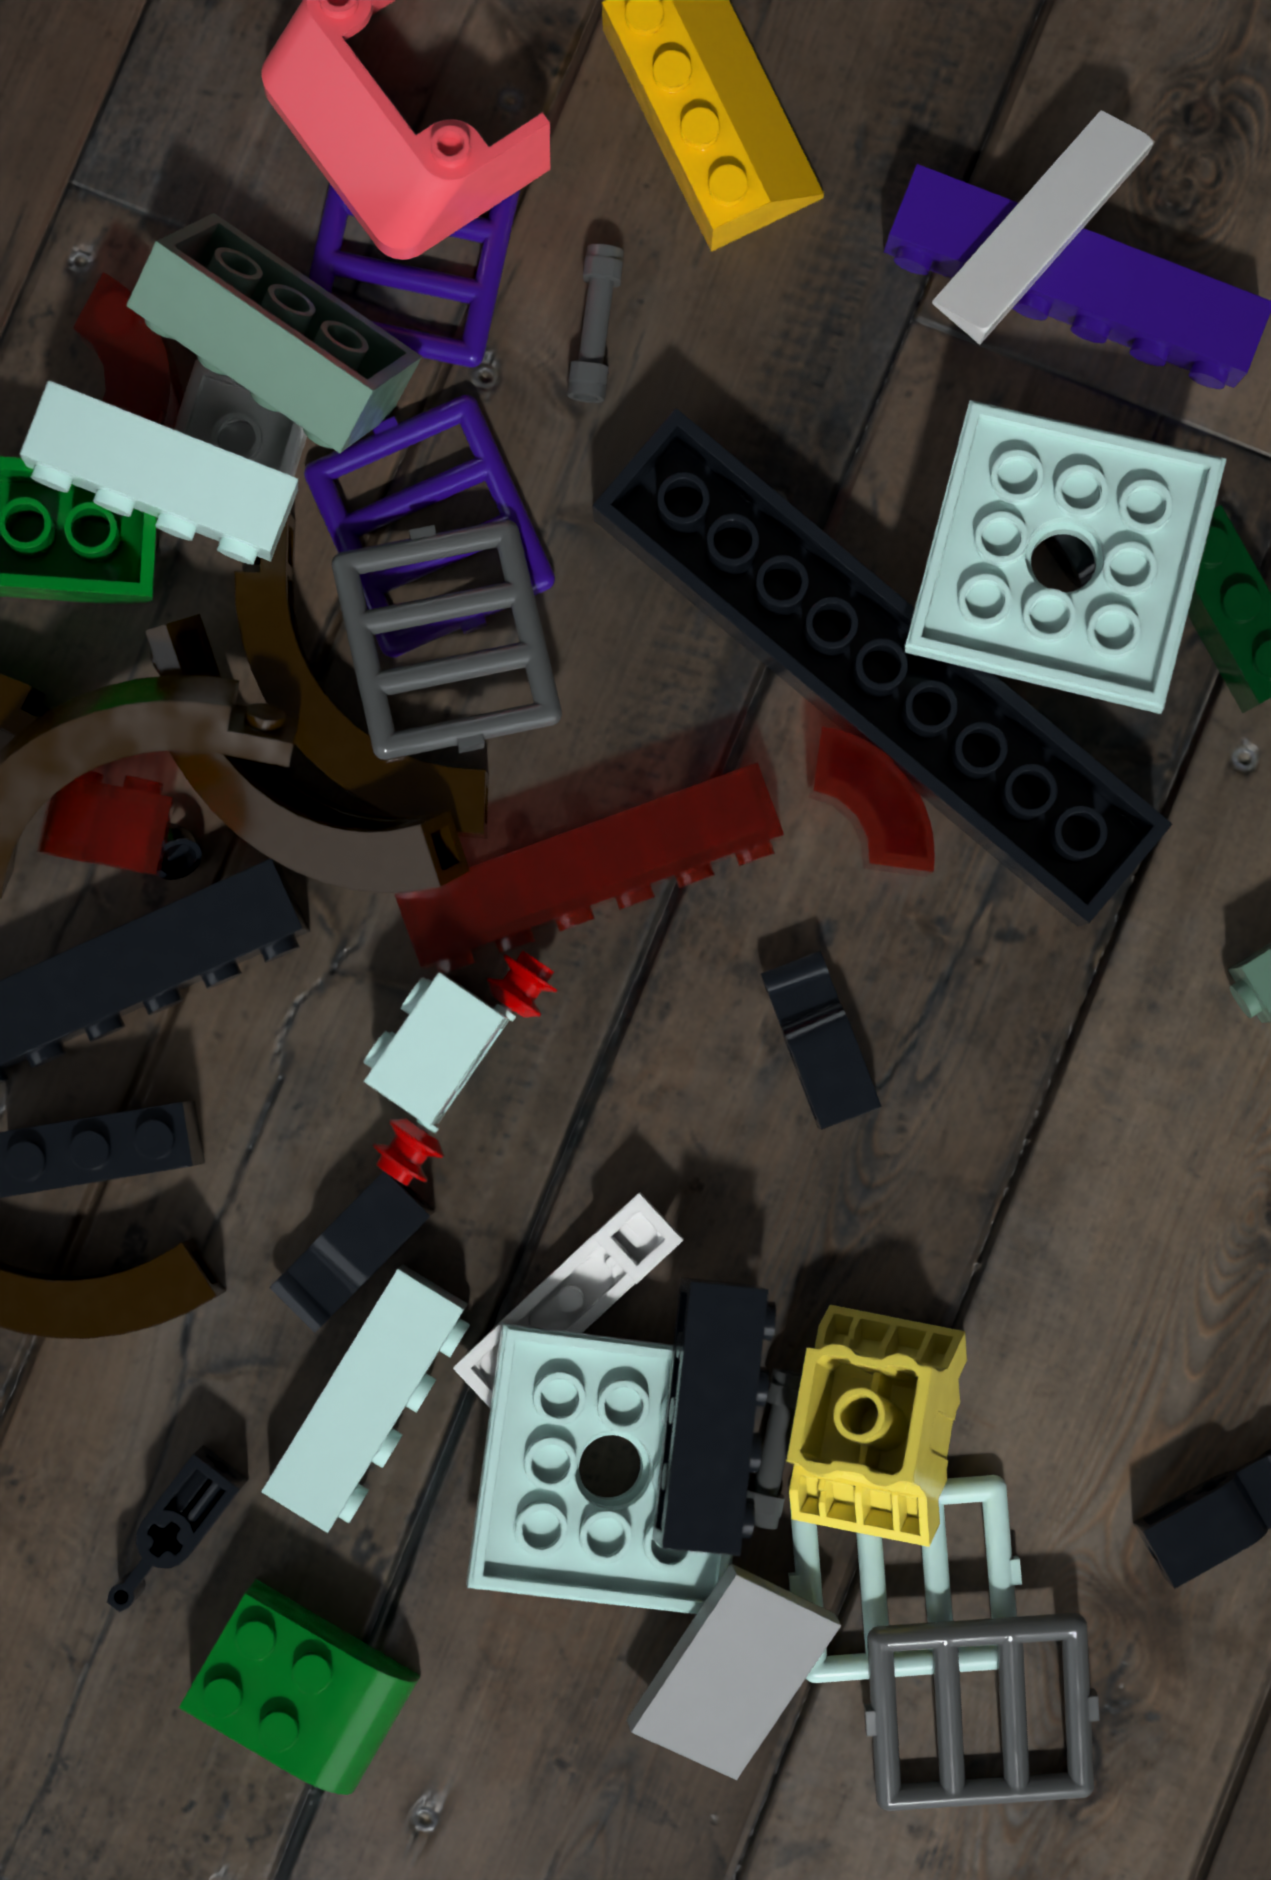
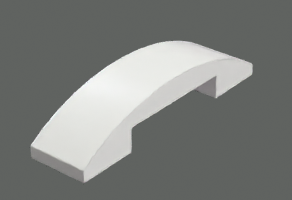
[453,1192,684,1407]

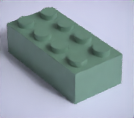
[126,213,422,453]

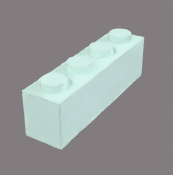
[20,381,298,565]
[262,1264,470,1533]

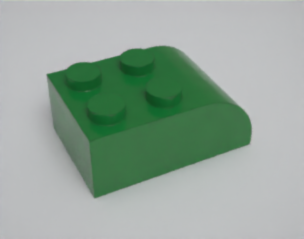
[0,456,158,604]
[178,1579,420,1795]

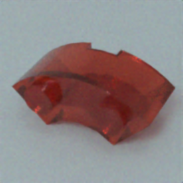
[73,272,183,430]
[809,726,935,877]
[36,771,175,877]

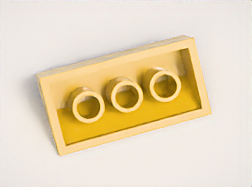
[602,0,824,252]

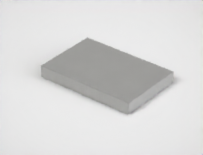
[626,1564,841,1780]

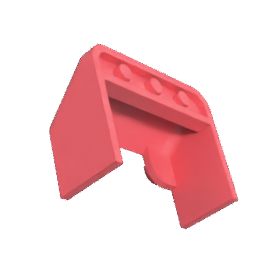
[261,0,550,260]

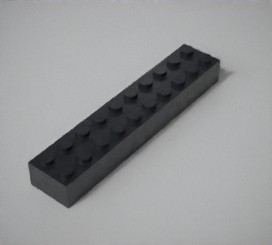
[592,408,1173,927]

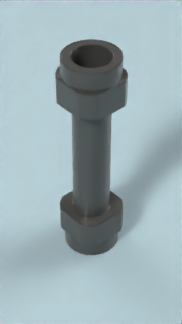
[567,244,625,403]
[747,1368,802,1529]

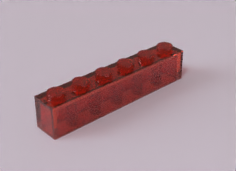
[395,762,784,975]

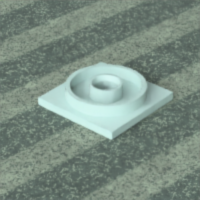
[905,400,1226,714]
[466,1323,733,1614]

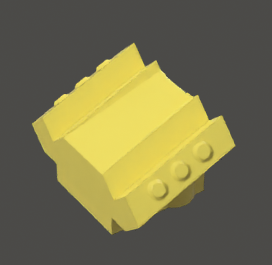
[787,1305,967,1547]

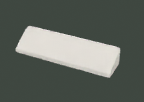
[932,110,1155,345]

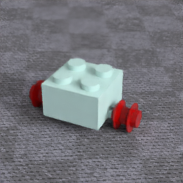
[363,951,558,1186]

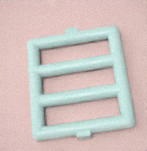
[788,1475,1022,1683]

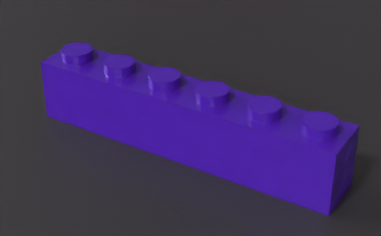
[884,164,1271,389]

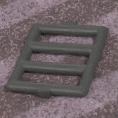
[331,519,562,760]
[864,1613,1099,1811]

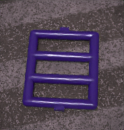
[309,183,520,368]
[304,394,555,658]

